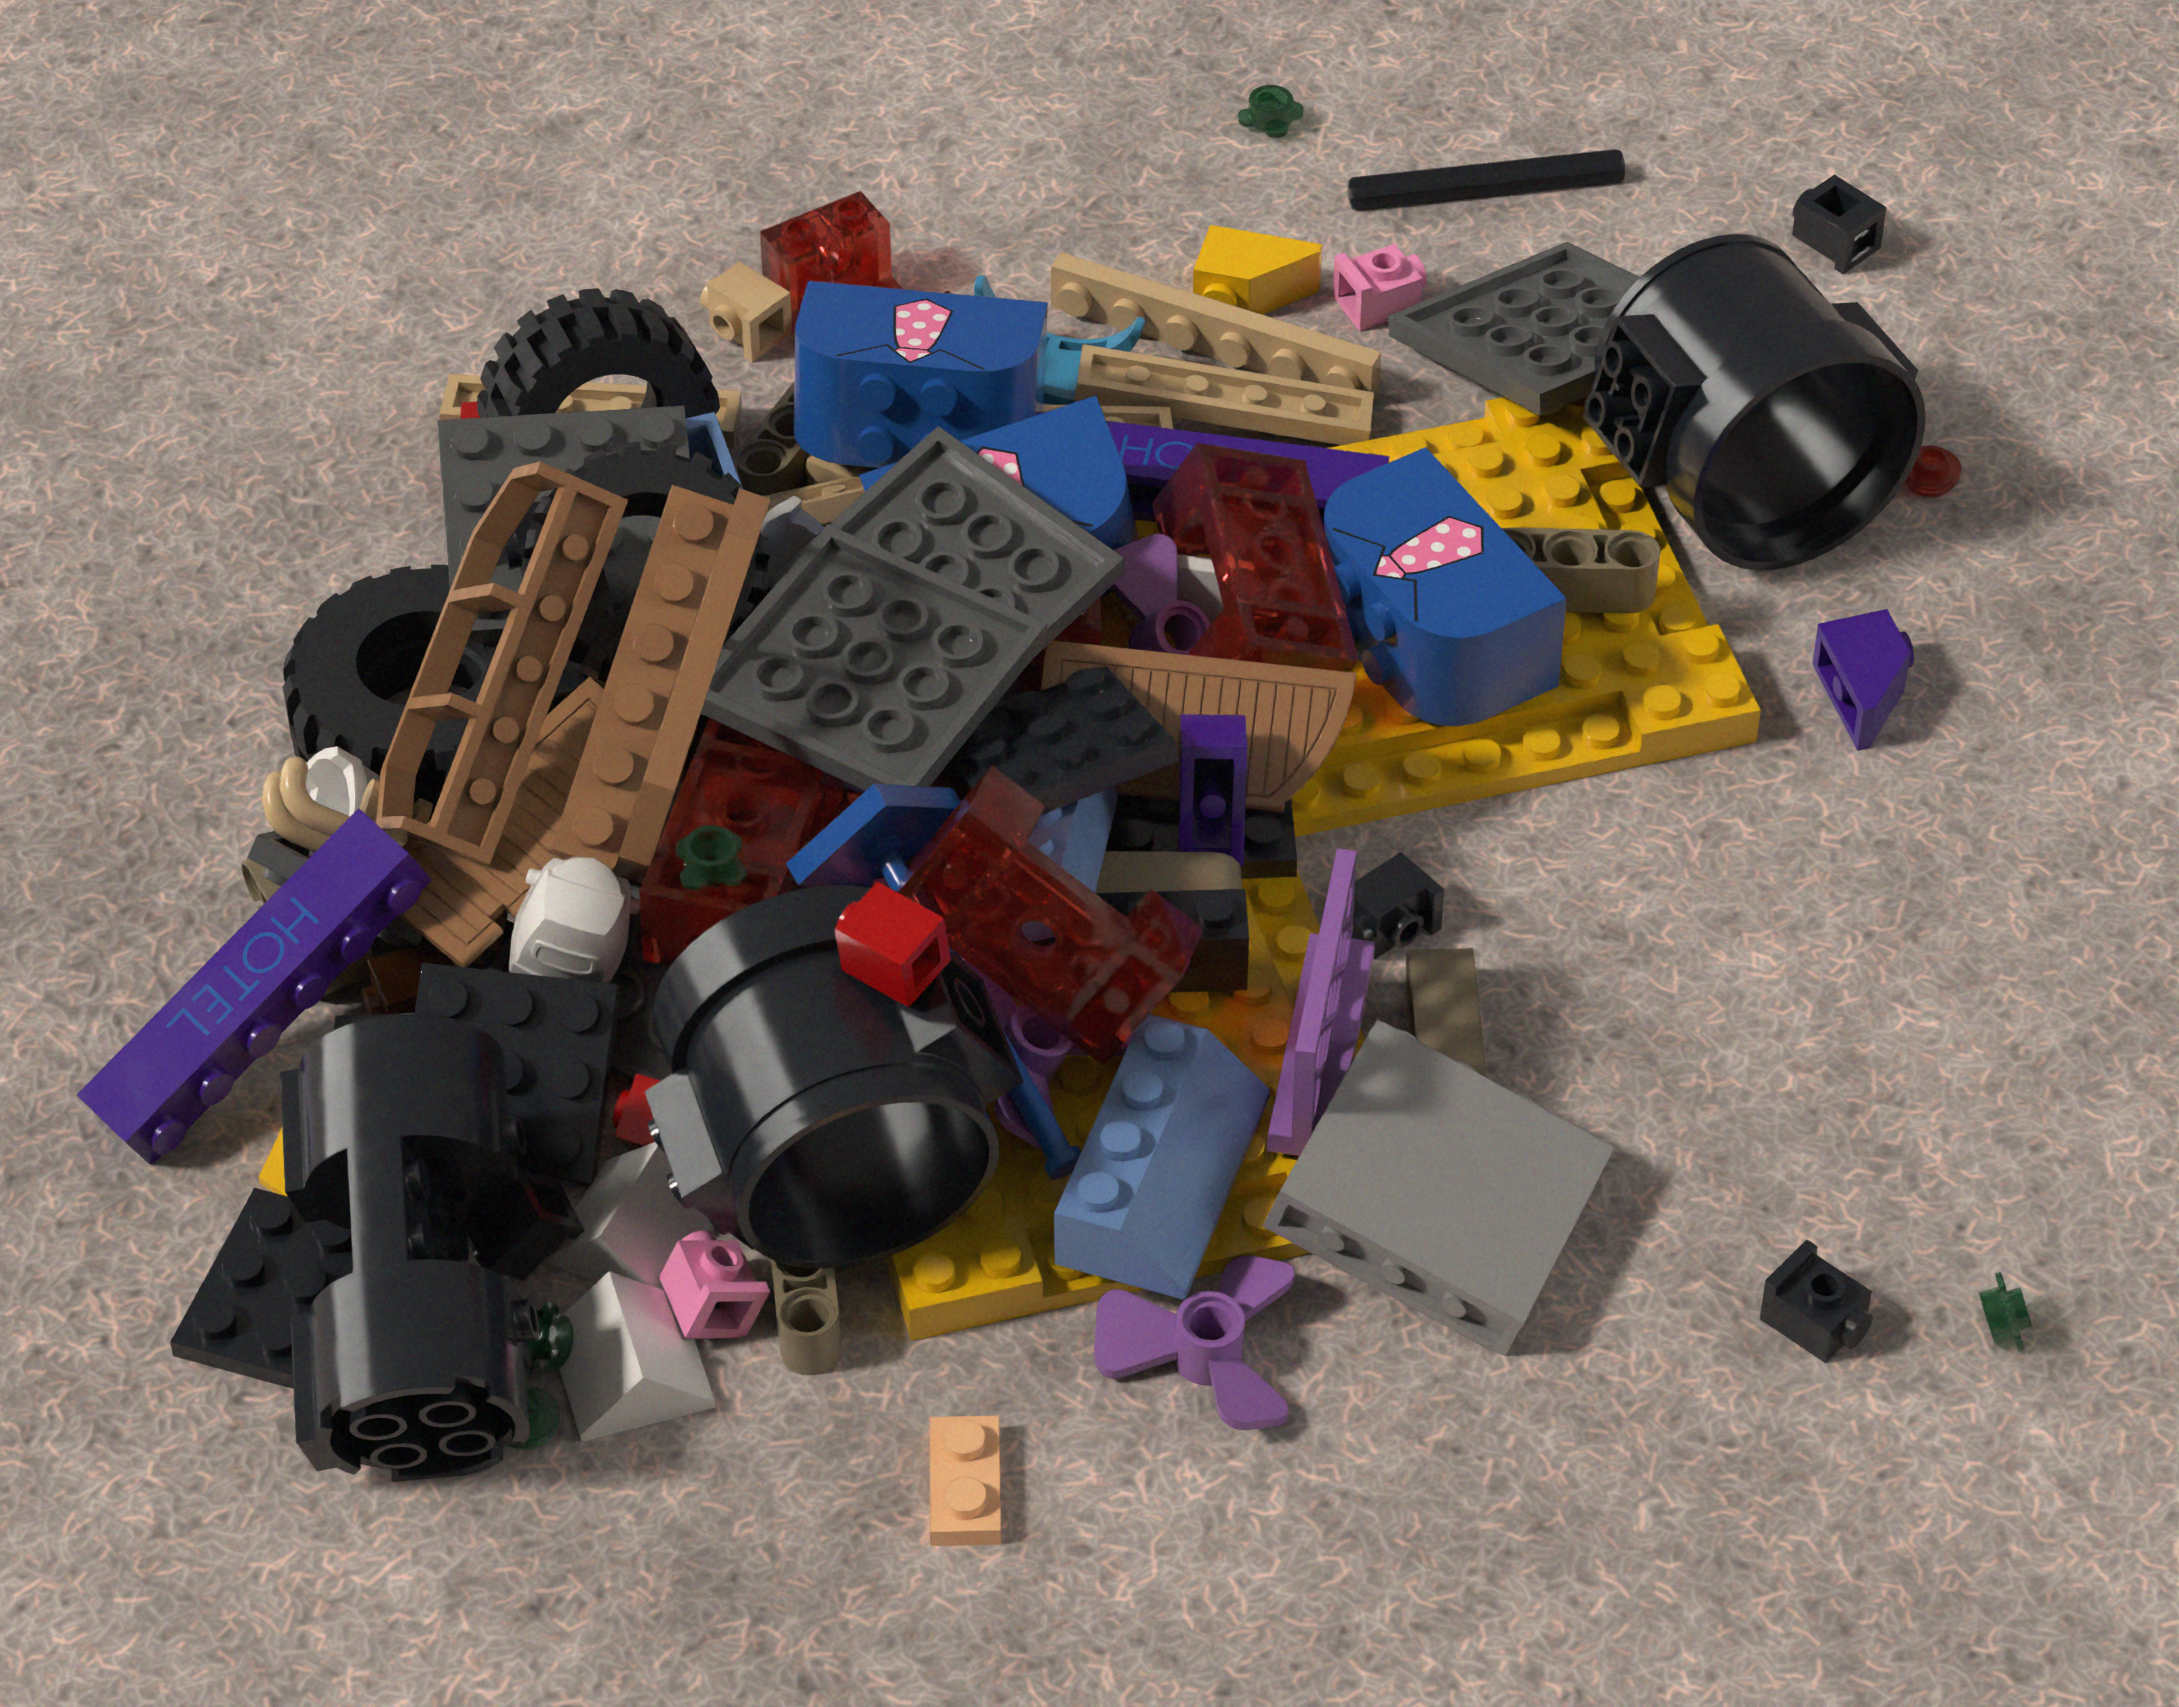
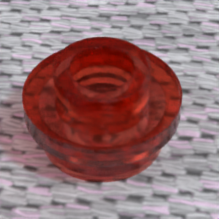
[1905,445,1962,498]

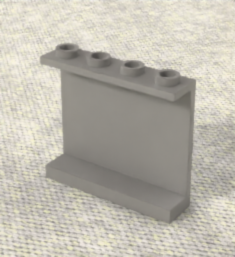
[1263,1019,1615,1356]

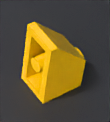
[1193,225,1322,315]

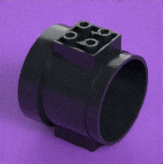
[1583,234,1926,570]
[644,885,1024,1268]

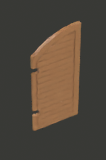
[1041,641,1357,813]
[398,677,604,967]

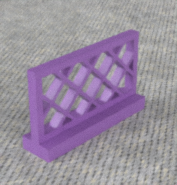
[1267,848,1375,1156]

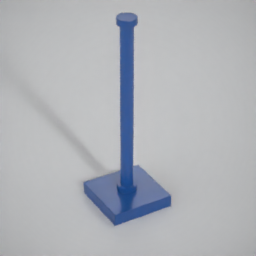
[786,784,1082,1180]

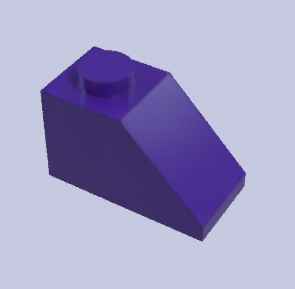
[1812,609,1914,751]
[1178,714,1247,866]

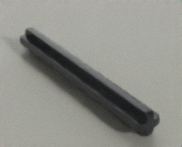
[1347,149,1625,211]

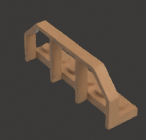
[376,461,628,865]
[550,485,770,884]

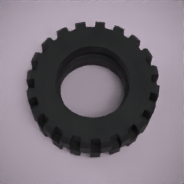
[477,288,720,426]
[522,441,770,689]

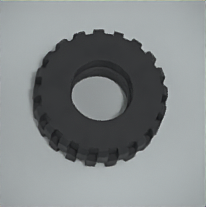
[283,564,558,822]

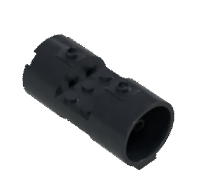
[280,1014,539,1482]

